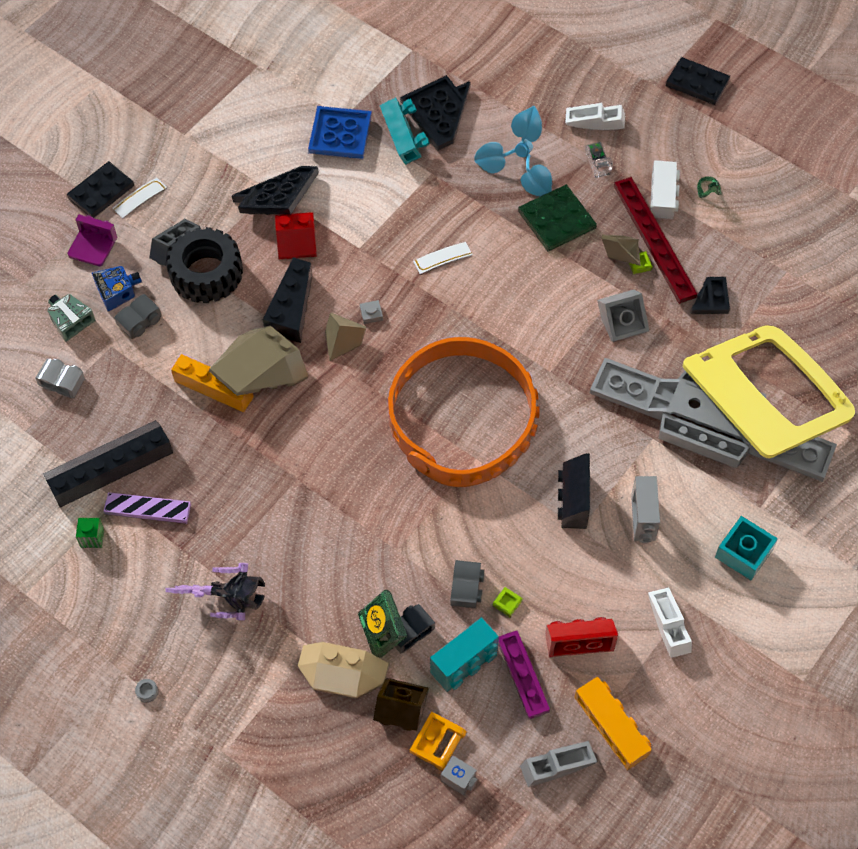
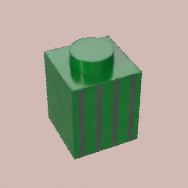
[76,518,104,548]

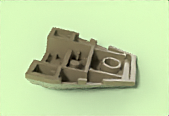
[209,326,308,396]

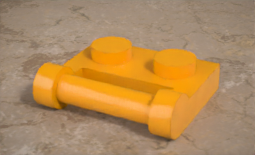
[410,711,467,771]

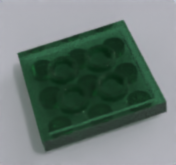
[518,184,597,252]

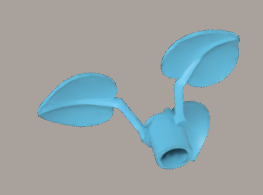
[474,106,552,196]

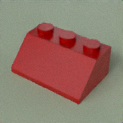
[545,617,618,657]

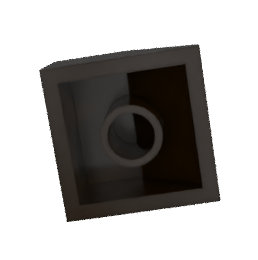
[373,678,429,731]

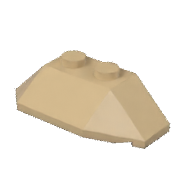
[298,642,389,698]

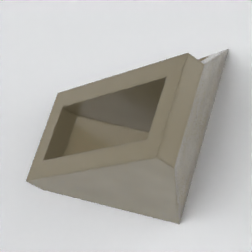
[602,234,641,266]
[325,312,367,361]

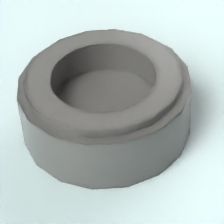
[135,679,158,702]

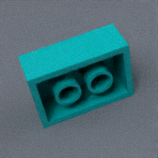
[430,617,499,692]

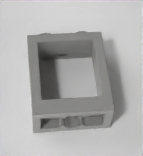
[631,476,660,543]

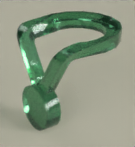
[697,176,722,198]

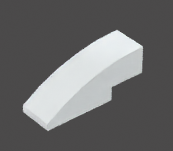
[565,103,625,130]
[648,587,692,658]

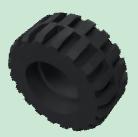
[166,227,243,303]

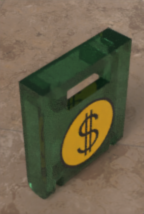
[358,590,407,658]

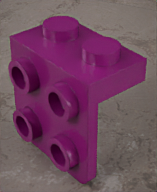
[67,214,118,267]

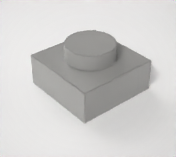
[360,300,383,324]

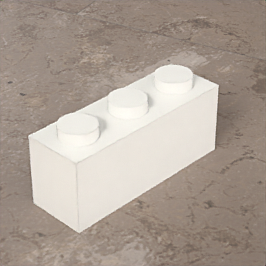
[650,160,680,219]

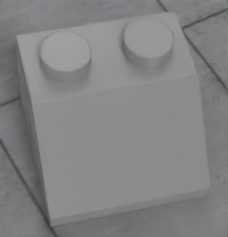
[597,289,649,342]

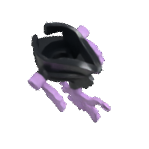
[165,563,265,620]

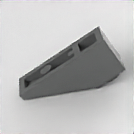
[149,219,200,266]

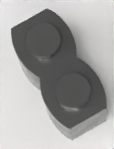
[114,294,162,339]
[450,560,485,608]

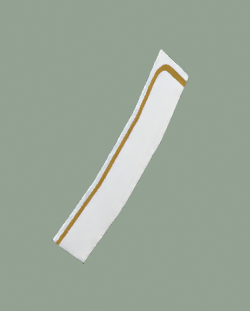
[112,178,167,218]
[413,242,473,274]

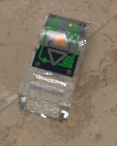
[585,142,613,178]

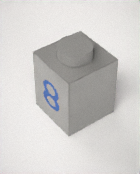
[441,756,478,795]

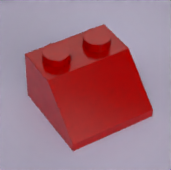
[275,212,317,260]

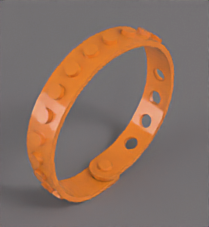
[388,337,540,487]

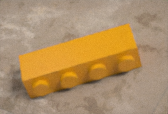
[171,354,254,412]
[574,676,652,771]

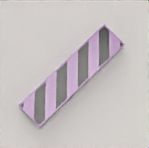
[104,492,191,524]

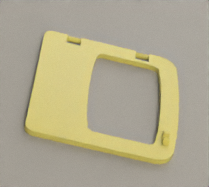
[683,325,855,458]

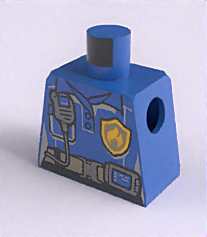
[92,266,142,312]

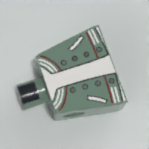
[47,294,96,342]

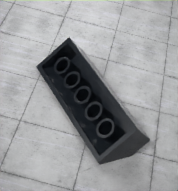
[43,420,173,508]

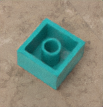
[715,515,778,581]

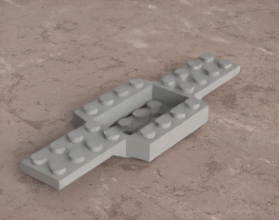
[590,358,837,482]

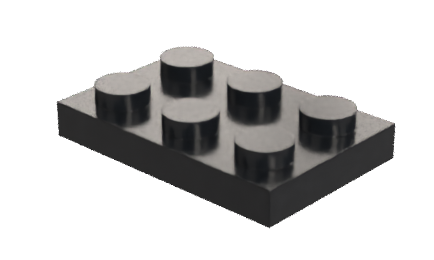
[665,57,731,105]
[66,161,135,218]

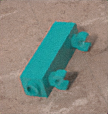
[379,97,430,165]

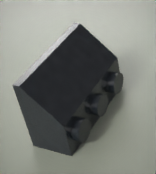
[557,453,590,529]

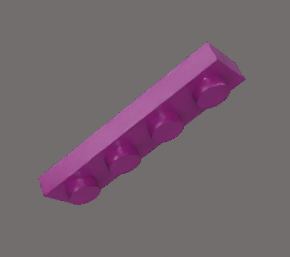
[498,630,550,720]

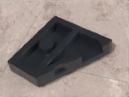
[691,277,730,314]

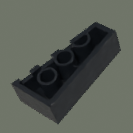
[262,257,313,343]

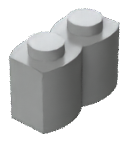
[35,359,85,398]

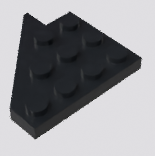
[400,75,471,151]
[231,166,319,215]

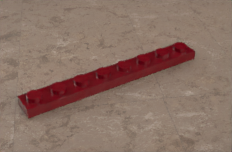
[614,177,697,304]

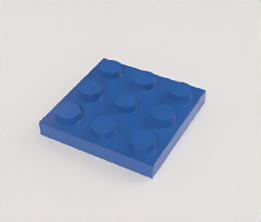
[308,106,372,159]

